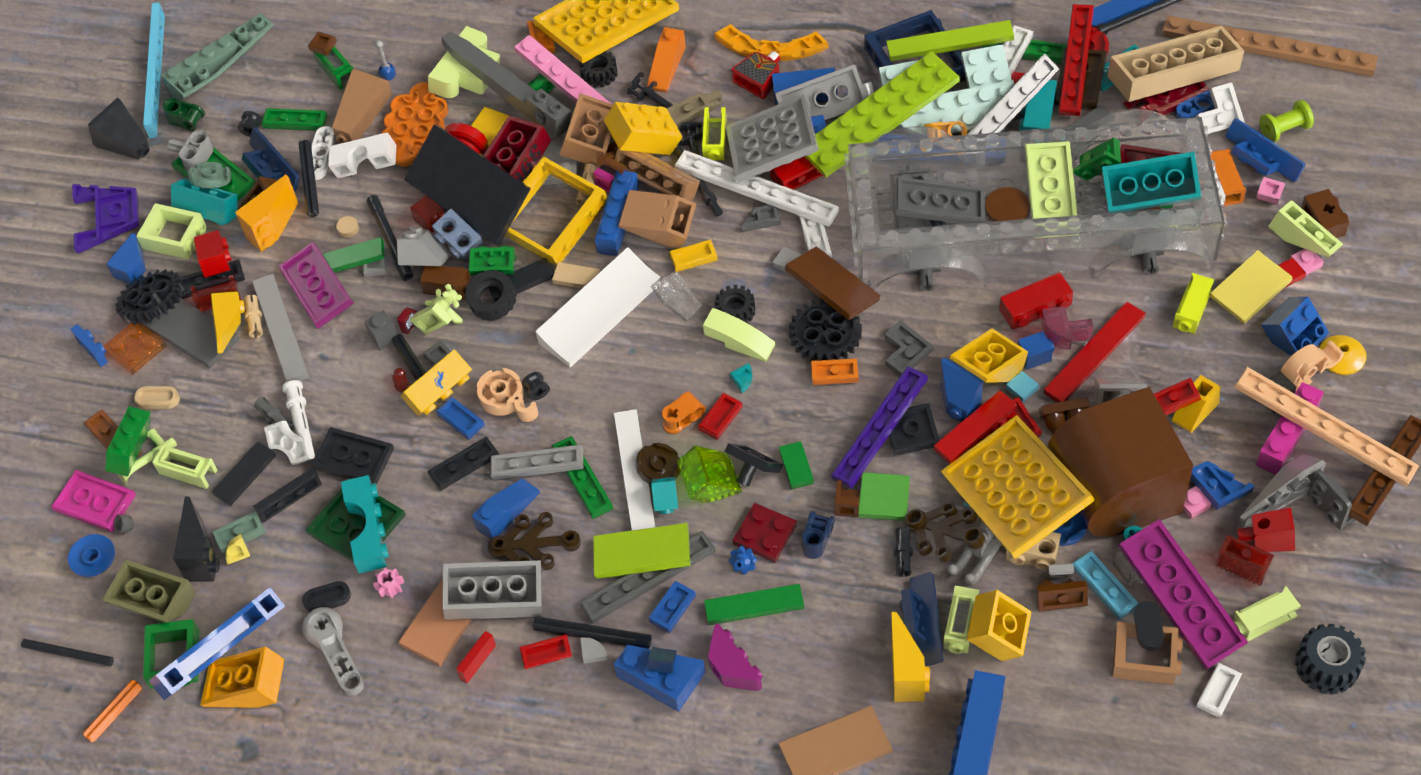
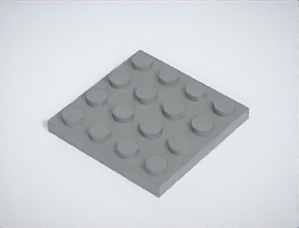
[726,94,819,182]

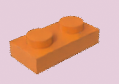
[527,20,555,53]
[811,358,859,385]

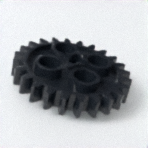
[115,269,185,325]
[789,299,862,362]

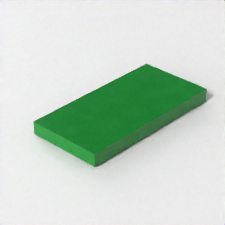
[171,147,256,201]

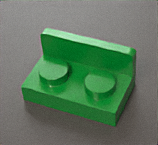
[1073,137,1121,181]
[469,246,517,275]

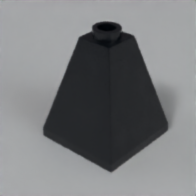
[88,97,150,160]

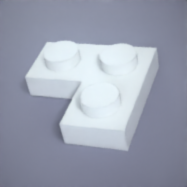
[1196,82,1245,136]

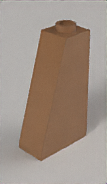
[332,69,392,144]

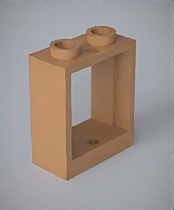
[1112,622,1183,684]

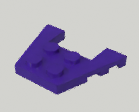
[72,184,140,253]

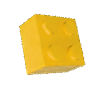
[967,590,1031,661]

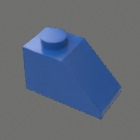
[106,233,146,285]

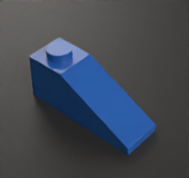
[472,478,540,539]

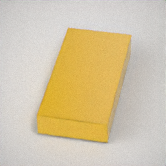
[669,239,718,272]

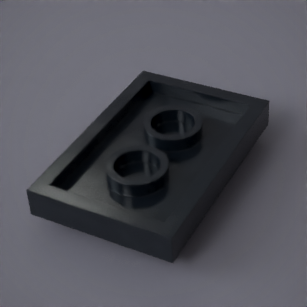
[311,427,394,485]

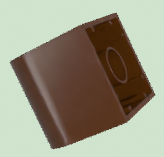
[1048,386,1193,537]

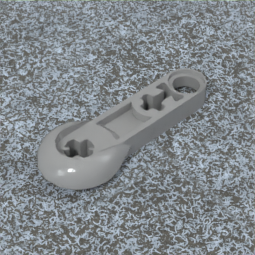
[302,607,364,696]

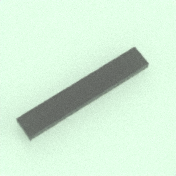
[579,530,716,624]

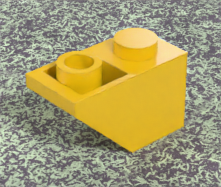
[1172,375,1220,433]

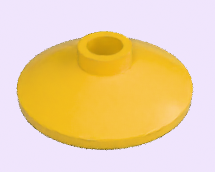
[1320,335,1366,375]

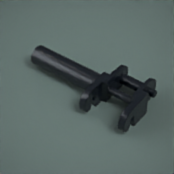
[627,72,673,109]
[677,121,703,155]

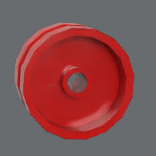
[445,123,488,155]

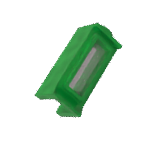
[313,46,354,90]

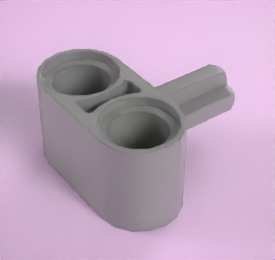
[167,130,213,172]

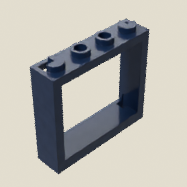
[864,10,966,84]

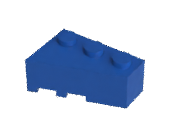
[614,645,706,712]

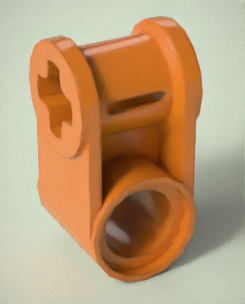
[662,391,706,434]

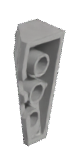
[1237,454,1326,528]

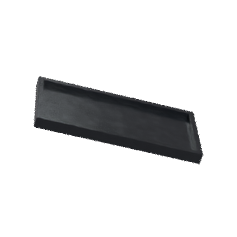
[404,124,531,244]

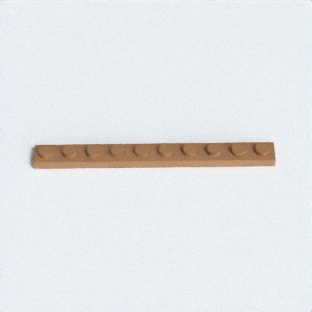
[1162,15,1378,76]

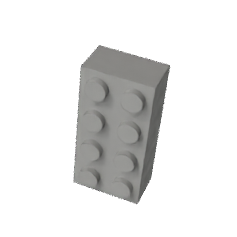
[443,560,542,620]

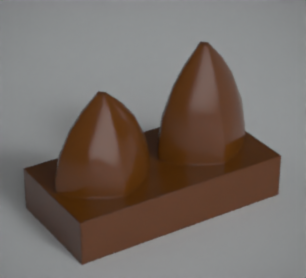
[1039,397,1090,433]
[1037,578,1088,611]

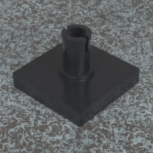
[724,443,784,487]

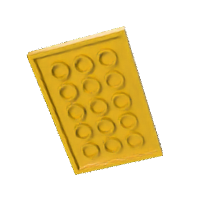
[533,0,679,63]
[941,415,1094,559]

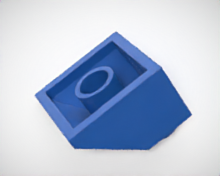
[940,358,983,422]

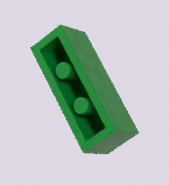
[105,406,151,477]

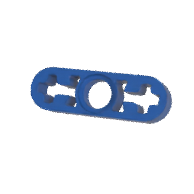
[1175,85,1221,124]

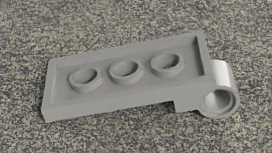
[775,64,875,121]

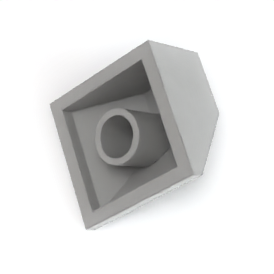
[1094,376,1147,405]

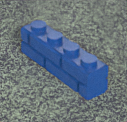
[595,171,639,256]

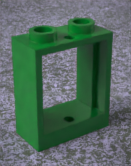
[143,619,200,689]

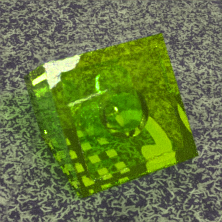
[677,445,742,503]

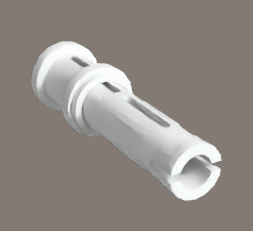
[282,380,312,442]

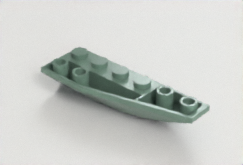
[161,13,273,100]

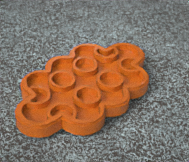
[381,82,449,167]

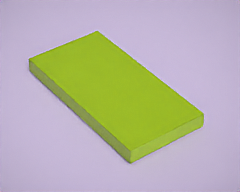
[593,523,691,579]

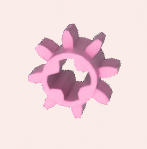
[373,567,404,598]

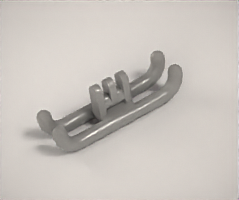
[948,522,1002,586]

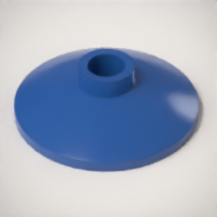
[68,534,115,577]

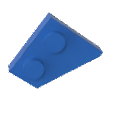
[1190,461,1254,510]

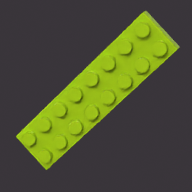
[804,51,960,178]

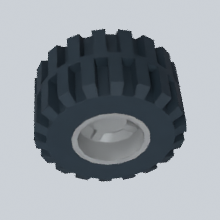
[1295,623,1366,694]

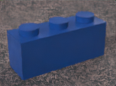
[772,67,837,106]

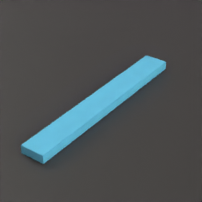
[143,2,165,138]

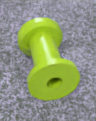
[1259,99,1314,143]

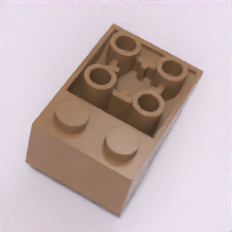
[618,190,697,250]

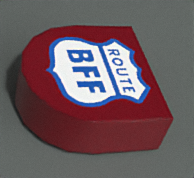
[397,307,417,335]

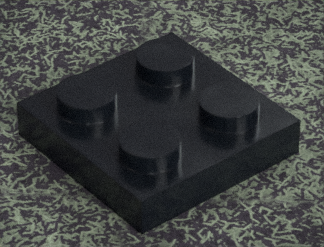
[889,403,940,456]

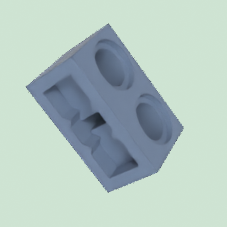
[432,209,484,262]

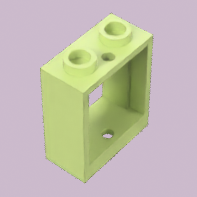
[136,203,207,260]

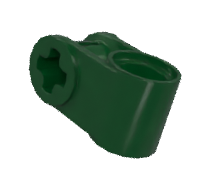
[163,98,206,131]

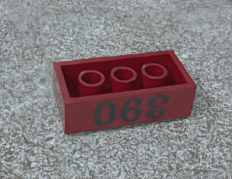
[483,116,552,181]

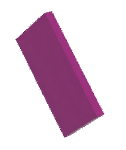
[278,241,354,329]

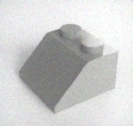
[397,226,451,266]

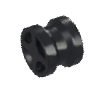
[237,111,262,137]
[522,372,550,400]

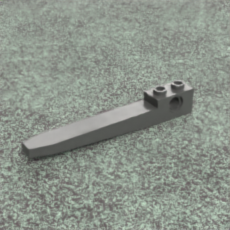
[442,32,571,139]

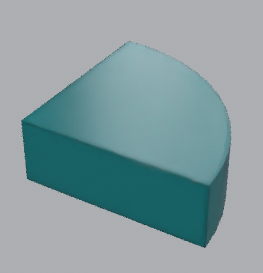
[729,363,753,393]

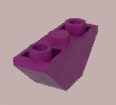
[708,623,763,691]

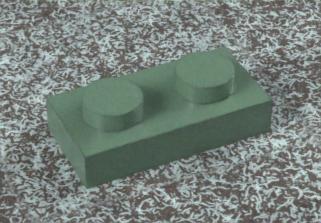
[212,511,266,554]

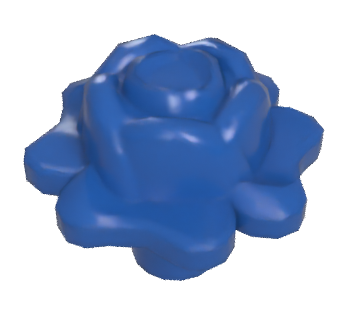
[729,546,757,575]

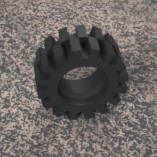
[579,50,618,88]
[714,285,756,324]

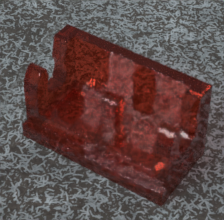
[190,275,241,311]

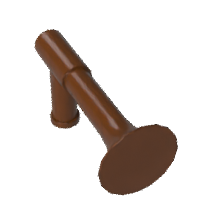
[597,142,627,175]

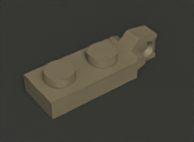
[667,89,723,127]

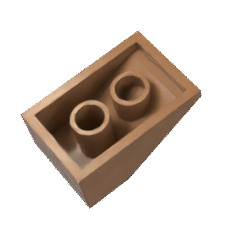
[560,93,613,169]

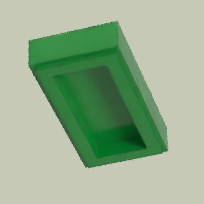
[779,441,814,490]

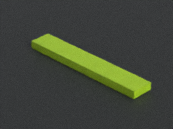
[886,20,1014,61]

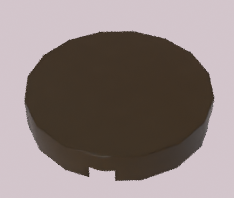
[635,443,682,485]

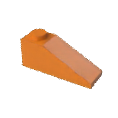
[647,27,686,93]

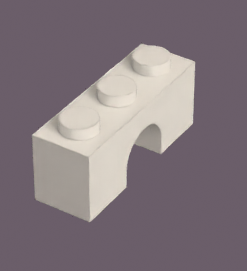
[328,132,397,178]

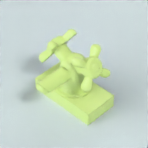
[410,284,463,335]

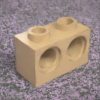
[1006,532,1061,570]

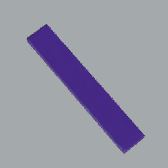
[831,366,928,489]

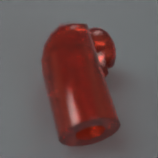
[392,368,412,393]

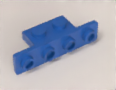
[1226,118,1305,182]

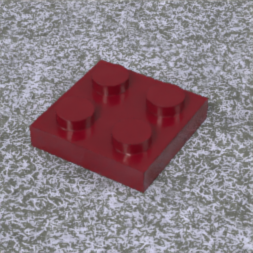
[732,503,797,563]

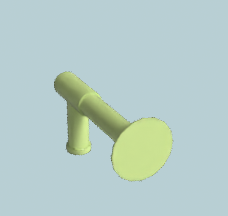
[117,429,177,485]

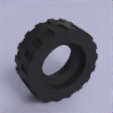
[465,270,517,321]

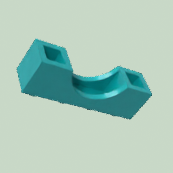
[341,475,389,574]

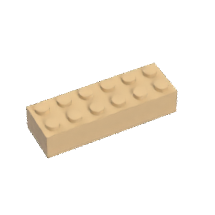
[1108,26,1244,102]

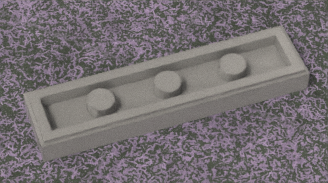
[491,445,583,480]

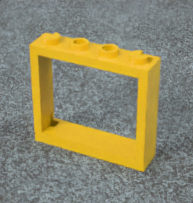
[505,156,608,266]

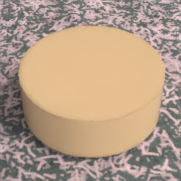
[336,216,359,238]

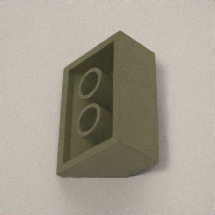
[102,559,196,623]

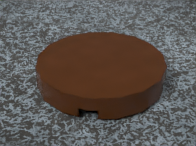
[985,187,1030,227]

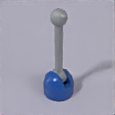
[375,40,396,81]

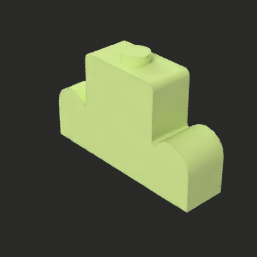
[428,26,500,98]

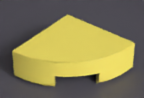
[225,534,250,565]

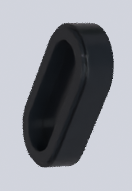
[302,581,351,612]
[1134,601,1164,651]

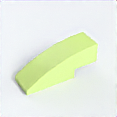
[703,308,775,362]

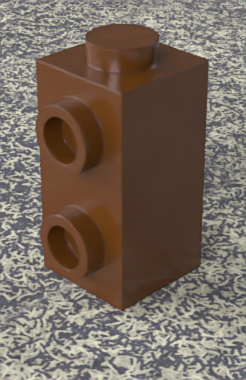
[420,265,472,300]

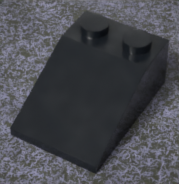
[173,496,220,582]

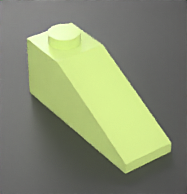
[1268,200,1343,258]

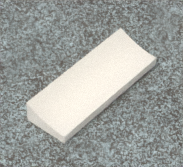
[536,247,662,367]

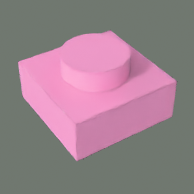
[1256,177,1285,205]
[1291,249,1324,275]
[1183,486,1211,519]

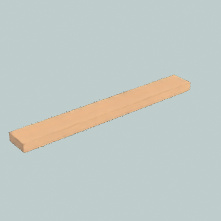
[1234,367,1419,487]

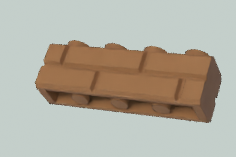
[614,148,700,201]

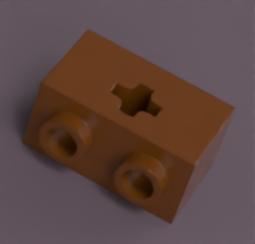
[1301,189,1350,238]

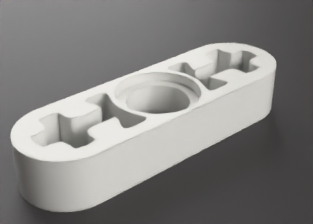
[312,126,336,180]

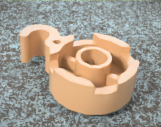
[1279,341,1344,391]
[477,368,538,422]

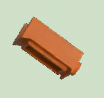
[1206,149,1246,206]

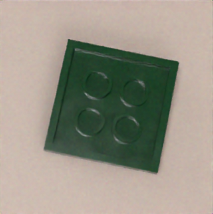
[306,478,406,563]

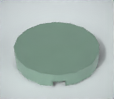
[188,162,231,188]

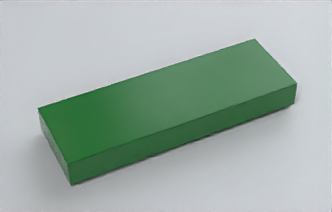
[262,108,327,131]
[323,237,385,273]

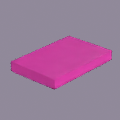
[51,470,136,533]

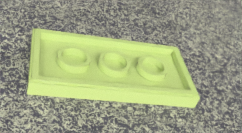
[1024,141,1078,230]

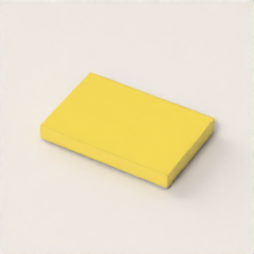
[1210,250,1292,324]

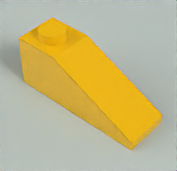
[211,292,245,354]

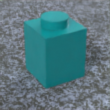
[651,477,678,514]

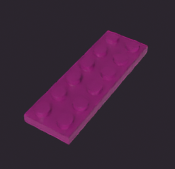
[1118,519,1248,670]

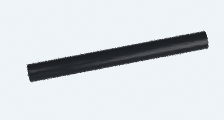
[21,638,114,666]

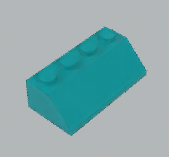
[1102,151,1202,215]

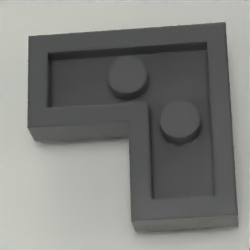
[885,320,934,377]

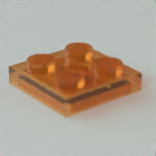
[103,322,166,375]

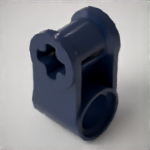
[802,511,835,559]

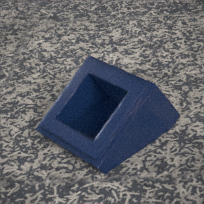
[648,647,677,673]

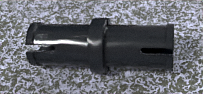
[894,527,913,577]

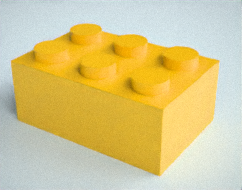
[604,102,682,155]

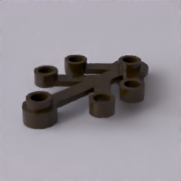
[905,502,985,562]
[488,512,581,570]

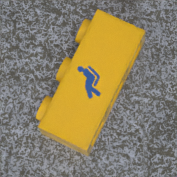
[400,349,472,417]

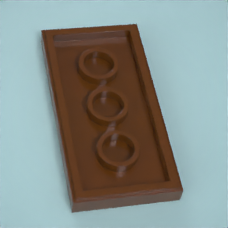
[785,246,881,320]

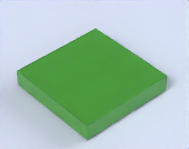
[859,472,910,521]

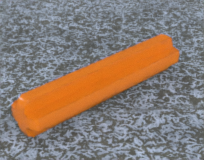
[83,680,142,742]

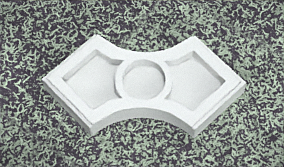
[264,421,315,465]

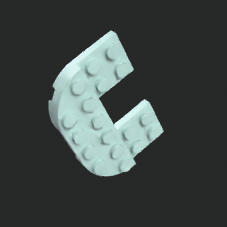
[878,45,1014,137]

